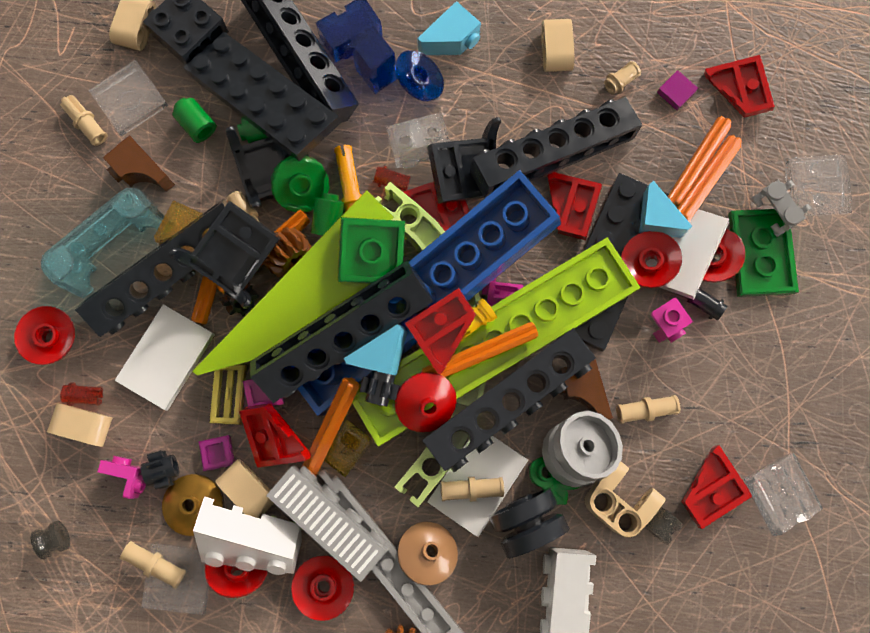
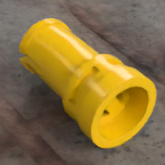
[461,298,498,342]

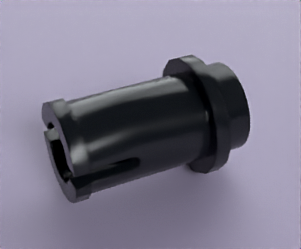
[687,287,728,321]

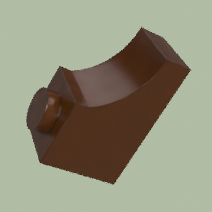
[103,135,175,192]
[557,359,613,420]

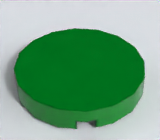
[270,156,329,213]

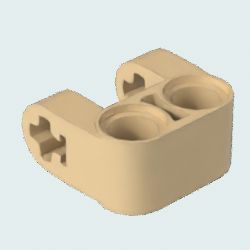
[585,462,665,538]

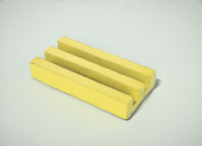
[209,364,247,425]

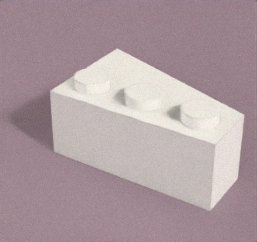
[193,497,302,575]
[540,547,596,633]

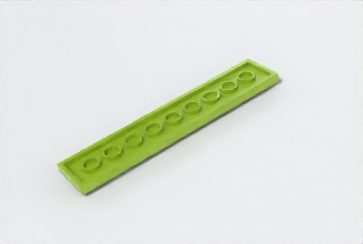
[352,237,641,447]

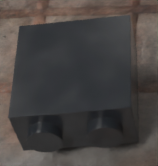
[143,0,229,65]

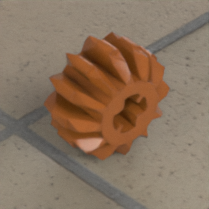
[263,227,312,277]

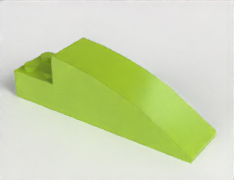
[193,190,394,375]

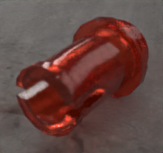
[373,165,411,193]
[60,382,103,406]

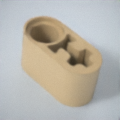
[109,0,156,51]
[541,19,574,72]
[47,403,113,447]
[215,459,274,518]

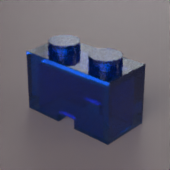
[315,0,383,62]
[351,27,397,94]

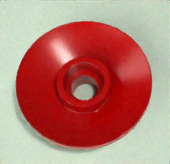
[702,229,745,283]
[621,231,682,288]
[14,306,75,365]
[395,372,457,432]
[291,555,354,621]
[205,564,268,598]

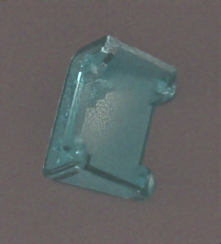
[41,186,173,299]

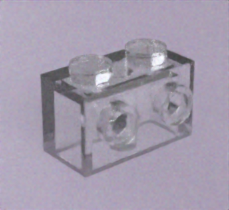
[386,112,450,169]

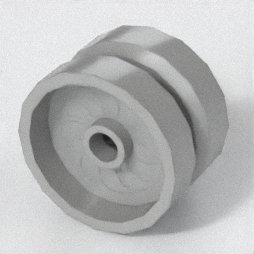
[542,411,623,488]

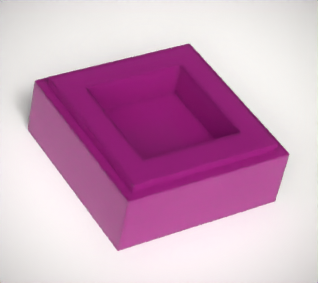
[657,70,698,110]
[198,435,235,471]

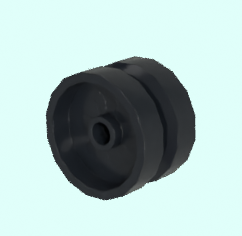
[488,488,570,559]

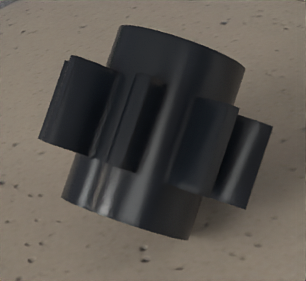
[219,282,259,317]
[360,370,400,407]
[141,450,180,490]

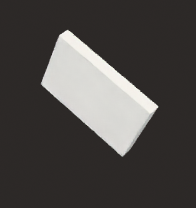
[646,209,729,300]
[115,305,215,411]
[428,428,528,537]

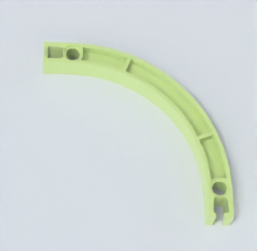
[375,182,486,507]

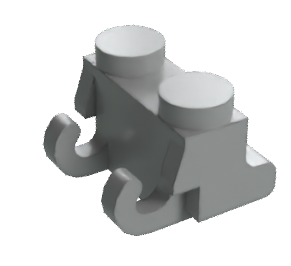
[751,179,812,237]

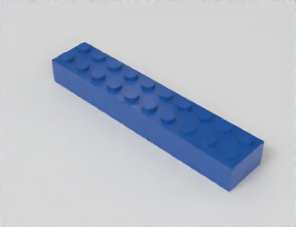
[284,170,561,416]

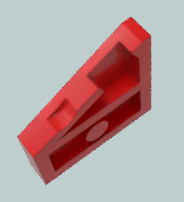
[704,55,775,118]
[547,172,602,241]
[404,181,469,231]
[405,288,476,375]
[239,403,311,468]
[681,445,753,529]

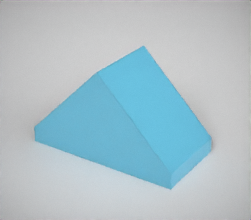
[639,181,692,238]
[344,324,407,375]

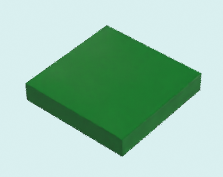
[337,217,405,283]

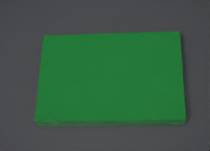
[728,209,799,297]

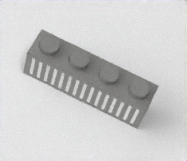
[266,466,388,582]

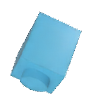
[417,1,481,55]

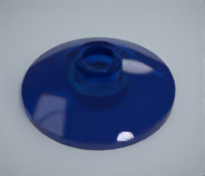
[395,50,444,102]

